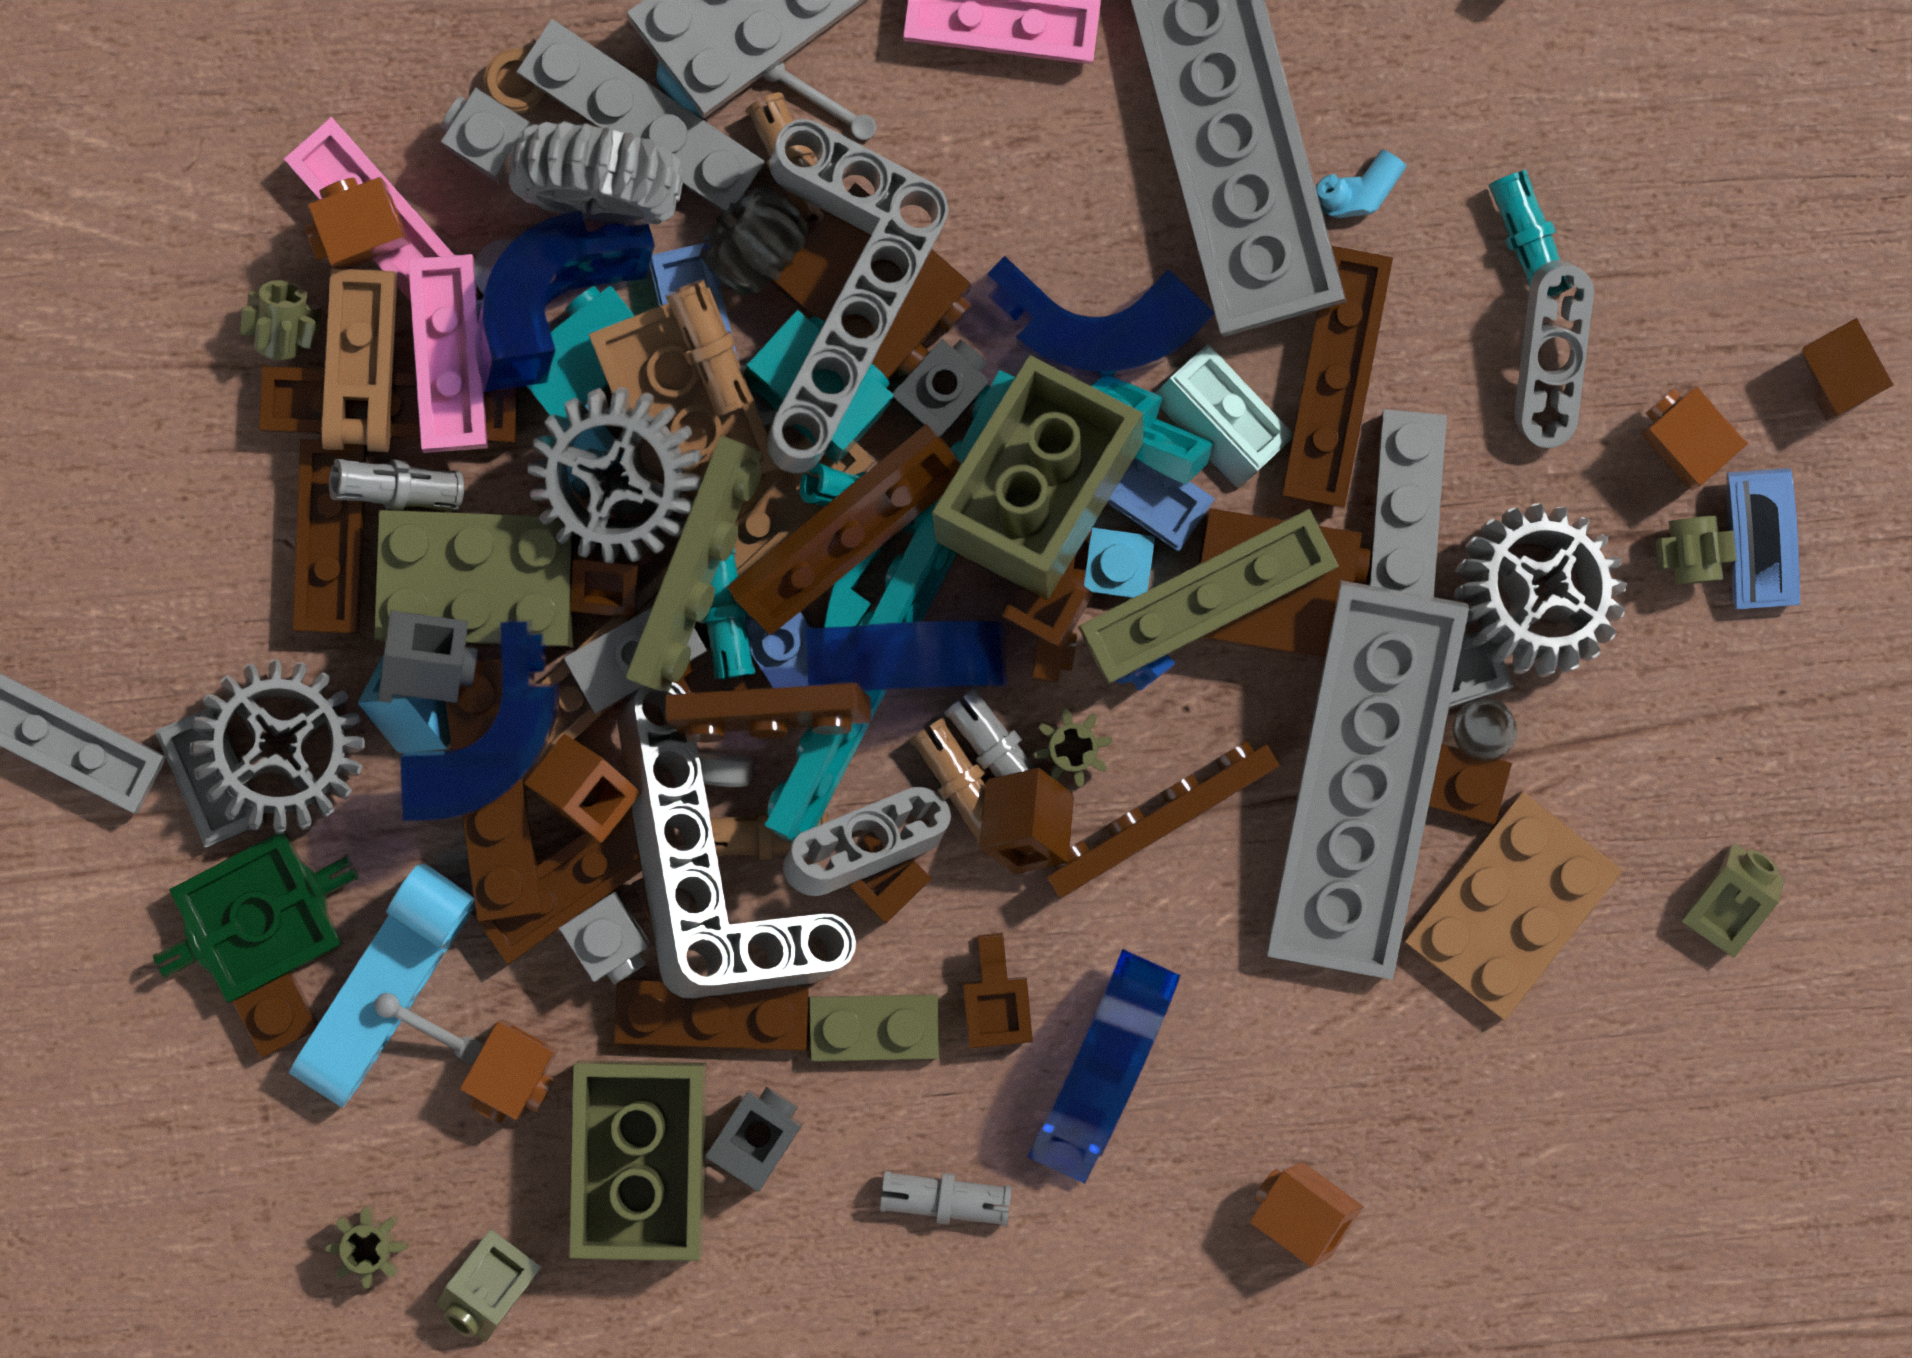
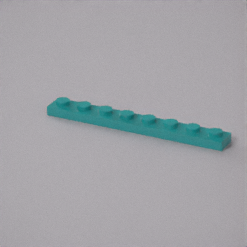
[765,370,1016,844]

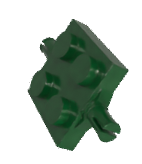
[153,830,359,1003]

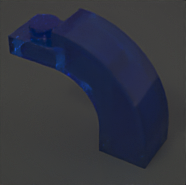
[475,210,655,392]
[987,256,1215,377]
[400,619,560,821]
[805,621,1008,691]
[1027,949,1181,1184]

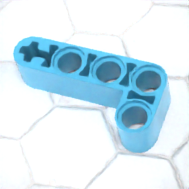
[289,864,475,1109]

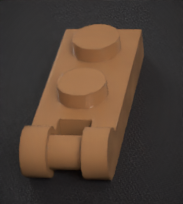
[322,268,397,452]

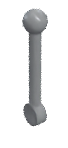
[762,62,876,141]
[374,993,483,1064]

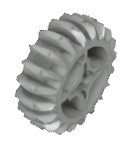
[508,121,683,227]
[528,387,703,563]
[1453,503,1628,677]
[190,660,365,834]

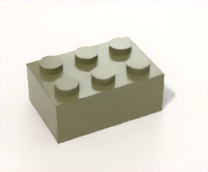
[932,355,1143,600]
[374,510,578,648]
[570,1060,707,1261]

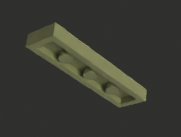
[626,435,762,692]
[1078,509,1339,685]

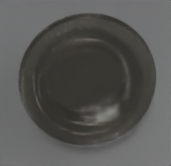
[1453,699,1517,762]

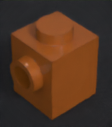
[304,177,410,269]
[1640,386,1748,490]
[524,734,641,843]
[460,1019,558,1124]
[1250,1162,1364,1268]

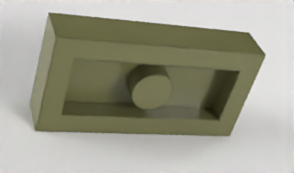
[810,994,939,1061]

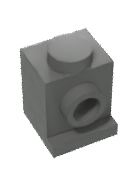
[892,339,990,439]
[378,611,478,703]
[705,1086,802,1192]

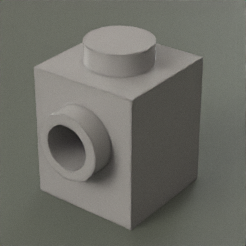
[440,88,531,186]
[559,892,652,985]

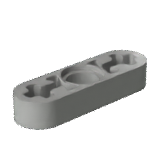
[1514,260,1594,448]
[783,787,951,896]

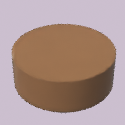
[484,48,547,115]

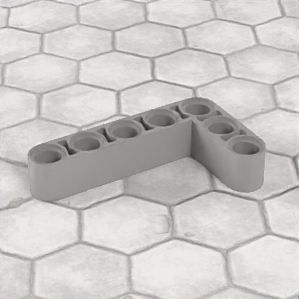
[767,119,949,473]
[617,682,855,998]

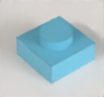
[1084,527,1155,599]

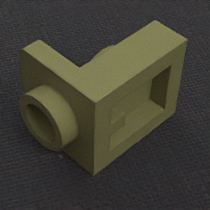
[1682,843,1784,958]
[436,1229,542,1342]

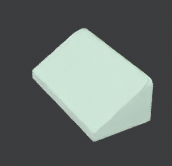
[1155,344,1293,488]

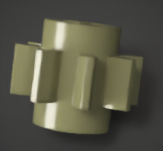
[240,280,322,360]
[1655,516,1737,585]
[1033,708,1113,787]
[326,1206,409,1288]

